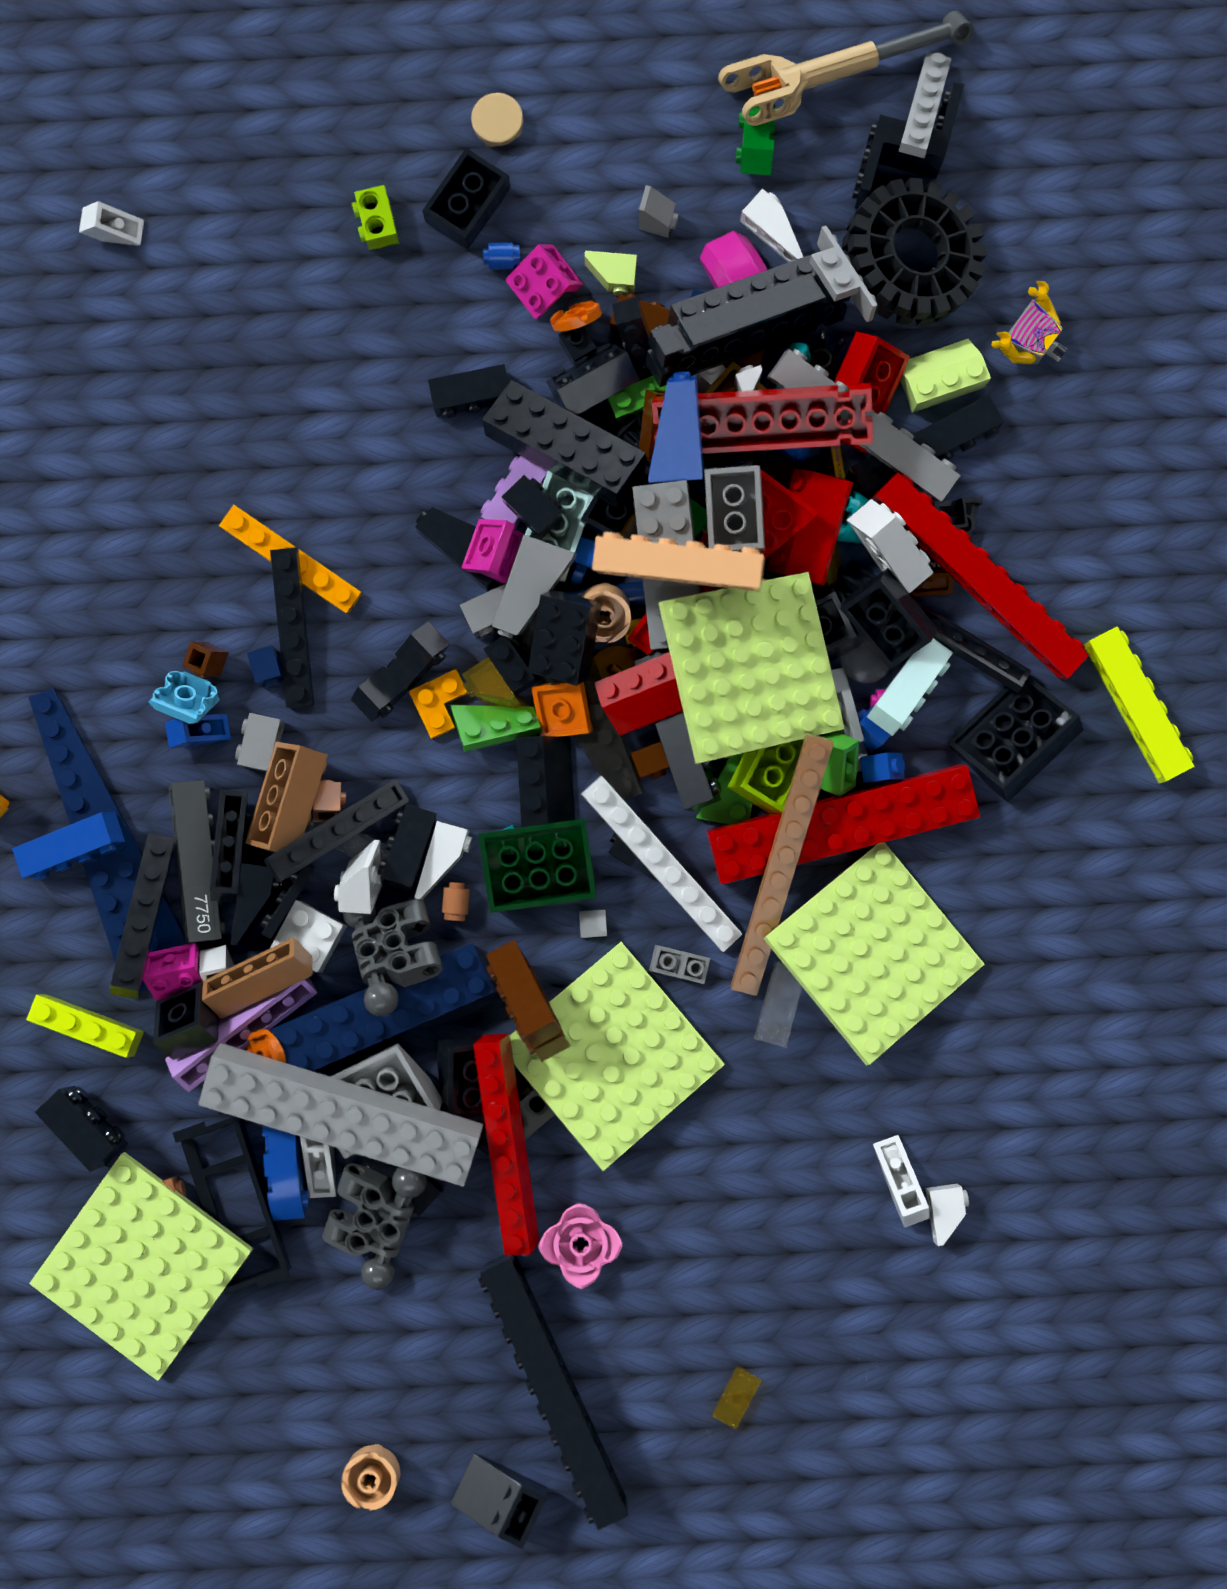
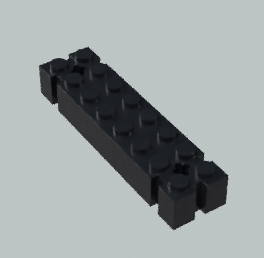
[645,273,851,388]

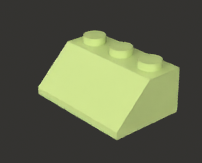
[900,339,991,413]

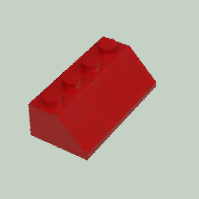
[834,331,910,454]
[766,469,853,586]
[594,652,683,736]

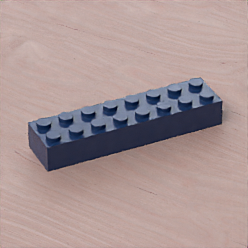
[271,943,494,1071]

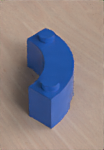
[263,1125,310,1221]

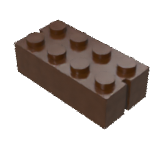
[486,939,571,1062]

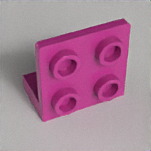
[506,244,584,319]
[143,942,203,1001]

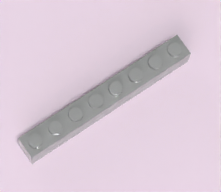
[767,349,960,502]

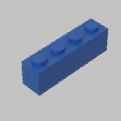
[12,812,125,881]

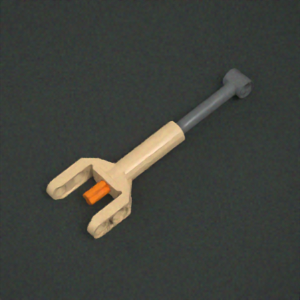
[718,11,974,126]

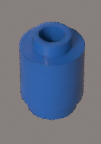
[483,242,520,270]

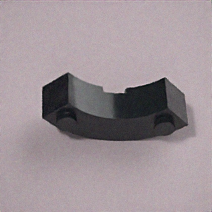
[350,621,450,722]

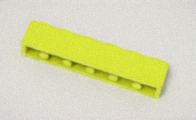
[1084,626,1194,784]

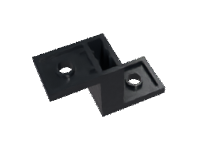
[852,81,964,209]

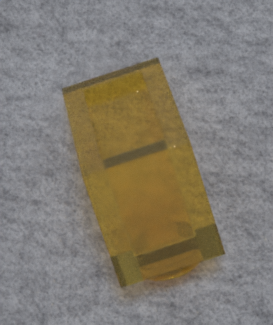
[462,657,521,709]

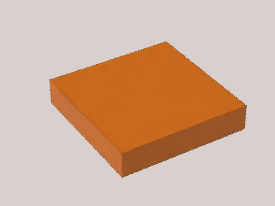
[531,682,593,737]

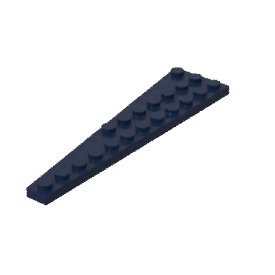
[28,688,199,992]

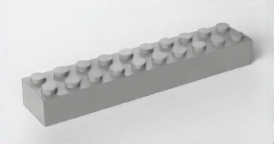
[198,1043,483,1187]

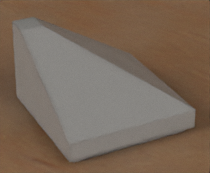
[579,910,607,938]

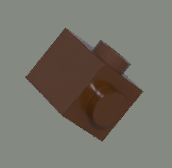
[182,641,229,679]
[631,742,670,780]

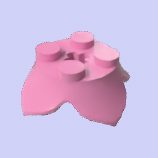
[539,1203,622,1289]

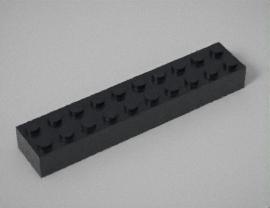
[478,1255,628,1530]

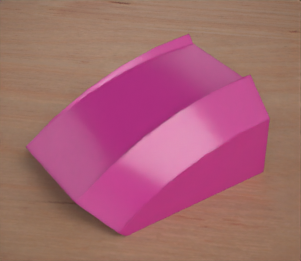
[700,231,767,289]

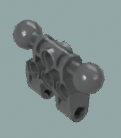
[343,899,443,1017]
[322,1163,427,1290]

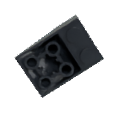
[451,1453,548,1549]

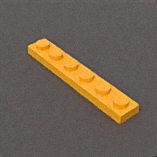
[219,505,362,615]

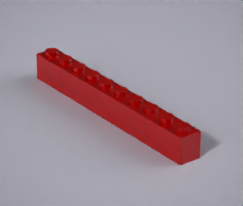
[871,472,1089,680]

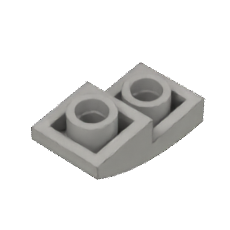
[649,945,710,984]

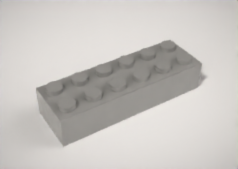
[633,480,701,650]

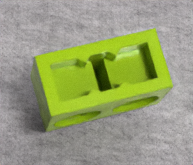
[352,185,399,250]

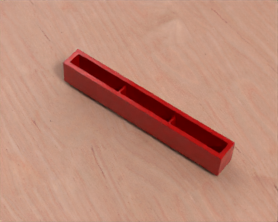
[473,1033,540,1255]

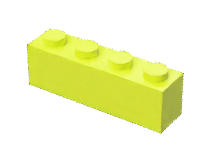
[26,994,144,1058]

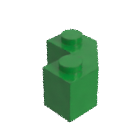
[735,105,776,175]

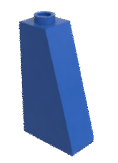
[648,372,704,483]

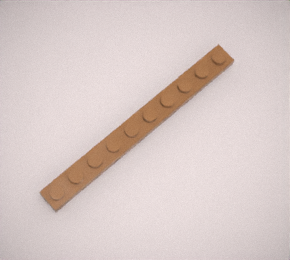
[730,733,834,996]

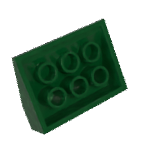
[478,818,597,913]

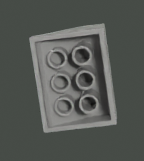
[331,1044,442,1159]

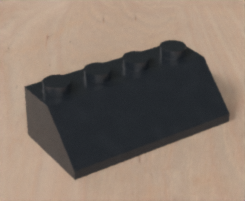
[516,736,575,827]

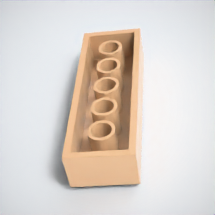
[592,532,765,592]

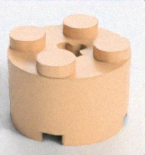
[581,582,631,643]
[342,1444,401,1510]

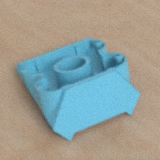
[148,671,220,724]

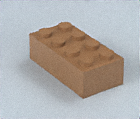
[245,742,328,852]

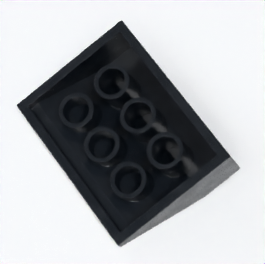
[947,676,1083,802]

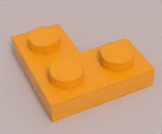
[409,669,468,739]

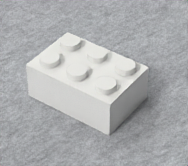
[847,499,934,593]

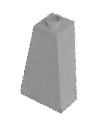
[492,535,577,638]

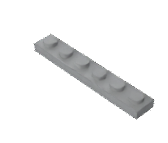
[899,52,952,158]

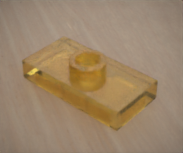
[712,1366,762,1429]

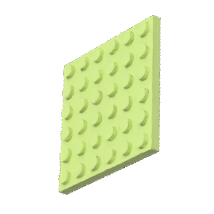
[658,572,845,764]
[763,842,985,1066]
[510,942,725,1171]
[29,1152,254,1381]

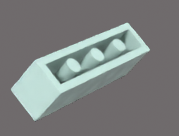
[867,638,953,736]

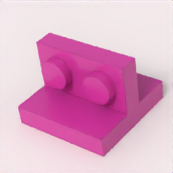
[461,519,524,584]

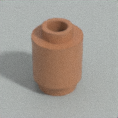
[442,882,470,921]

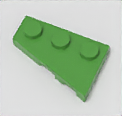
[450,705,541,752]
[696,752,753,824]

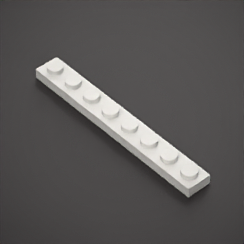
[581,776,742,952]

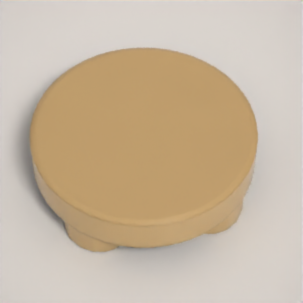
[471,93,523,148]

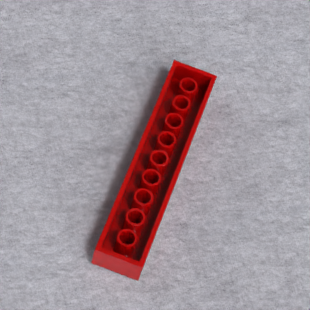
[706,764,980,885]

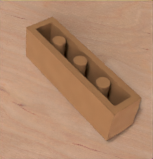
[202,937,312,1019]

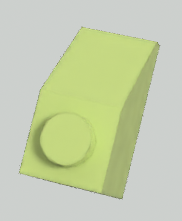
[585,251,637,296]

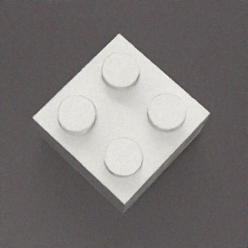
[270,900,348,973]

